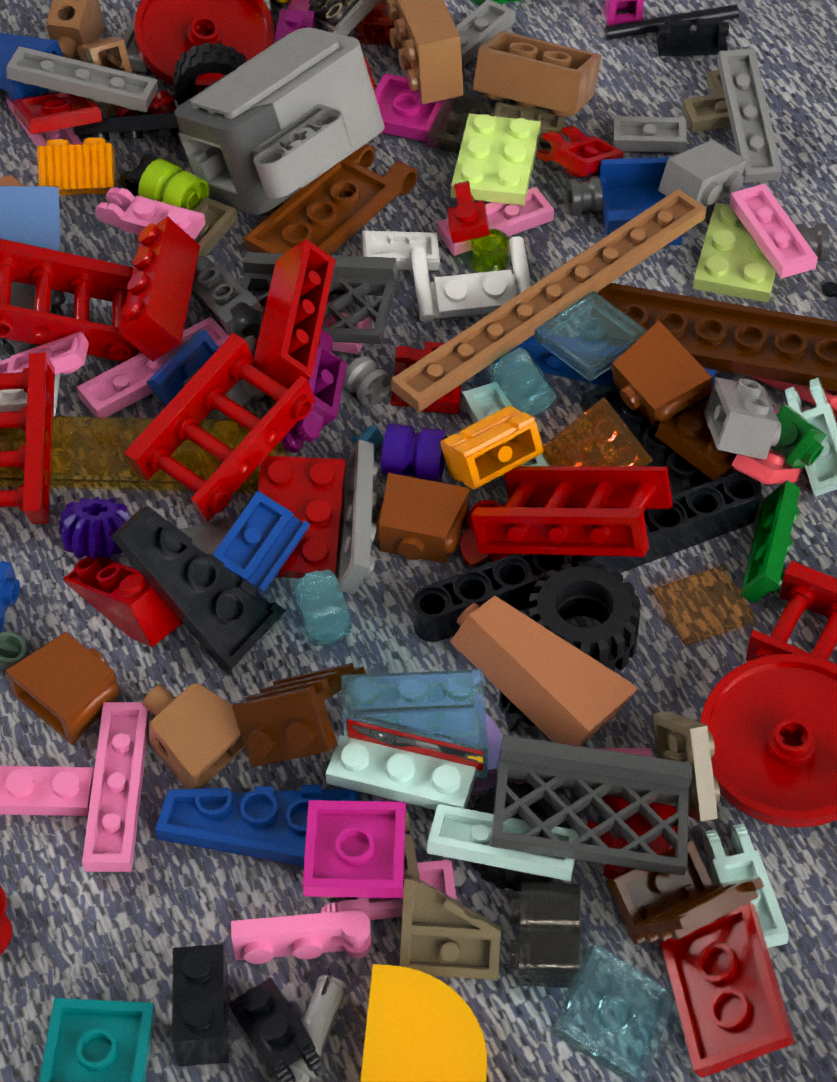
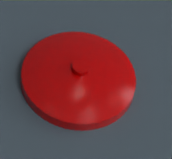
[134,0,274,91]
[700,654,837,828]

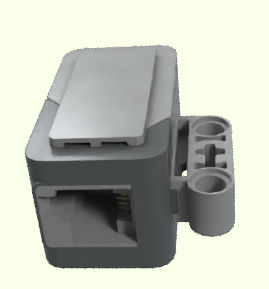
[174,27,385,215]

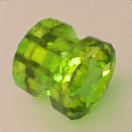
[471,229,509,273]

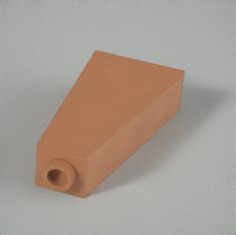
[450,596,638,746]

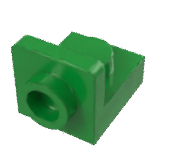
[771,405,827,469]

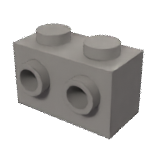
[658,139,747,207]
[704,377,781,460]

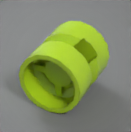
[138,158,209,211]

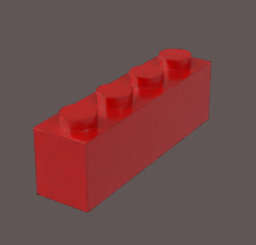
[118,216,200,362]
[252,239,336,389]

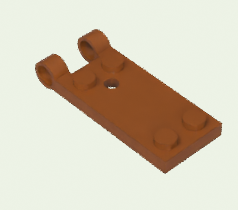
[244,144,418,255]

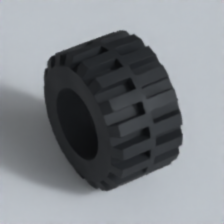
[528,562,641,672]

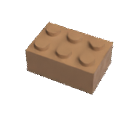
[387,0,464,104]
[473,31,602,117]

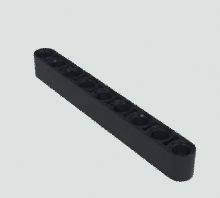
[413,472,762,642]

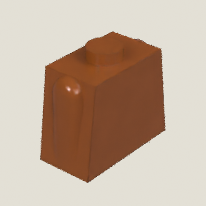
[611,320,712,427]
[375,473,470,564]
[5,632,120,745]

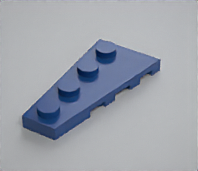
[155,784,362,866]

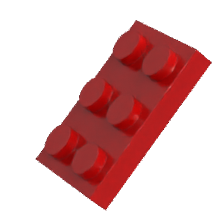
[258,456,346,580]
[660,902,795,1078]

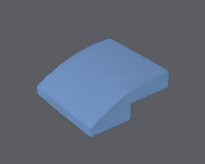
[0,186,61,252]

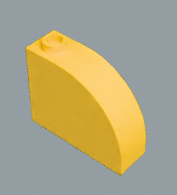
[360,964,487,1082]

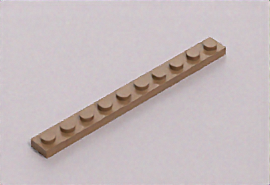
[391,189,706,413]

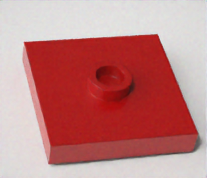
[13,92,102,134]

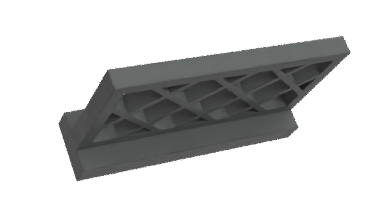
[241,252,401,344]
[490,735,692,876]

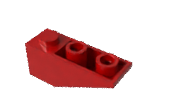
[62,556,182,647]

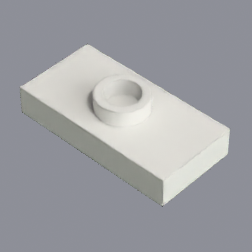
[361,231,440,271]

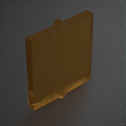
[654,565,755,647]

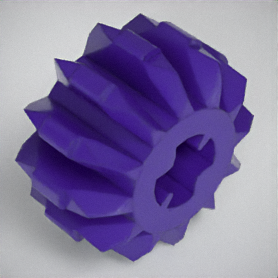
[59,496,130,560]

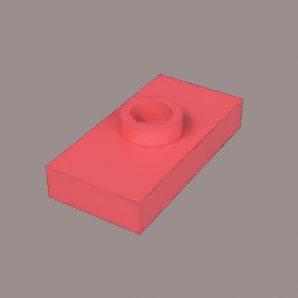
[732,449,804,485]

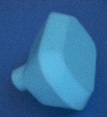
[352,425,383,451]

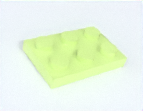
[451,114,541,206]
[693,202,789,303]

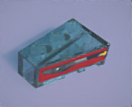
[341,669,488,779]

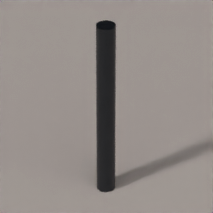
[604,4,739,40]

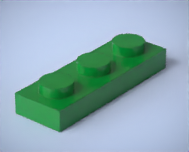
[740,480,801,603]

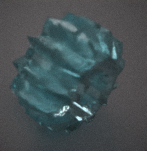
[492,348,556,416]
[292,569,352,646]

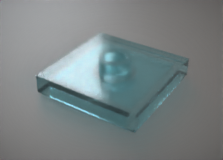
[535,291,648,382]
[552,943,675,1082]

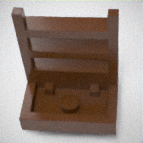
[232,663,366,767]
[606,840,764,945]

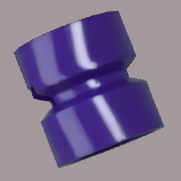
[381,423,448,482]

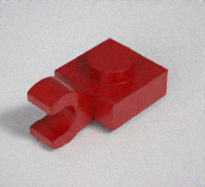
[447,181,490,244]

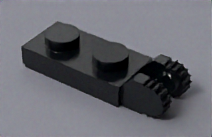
[228,977,326,1082]

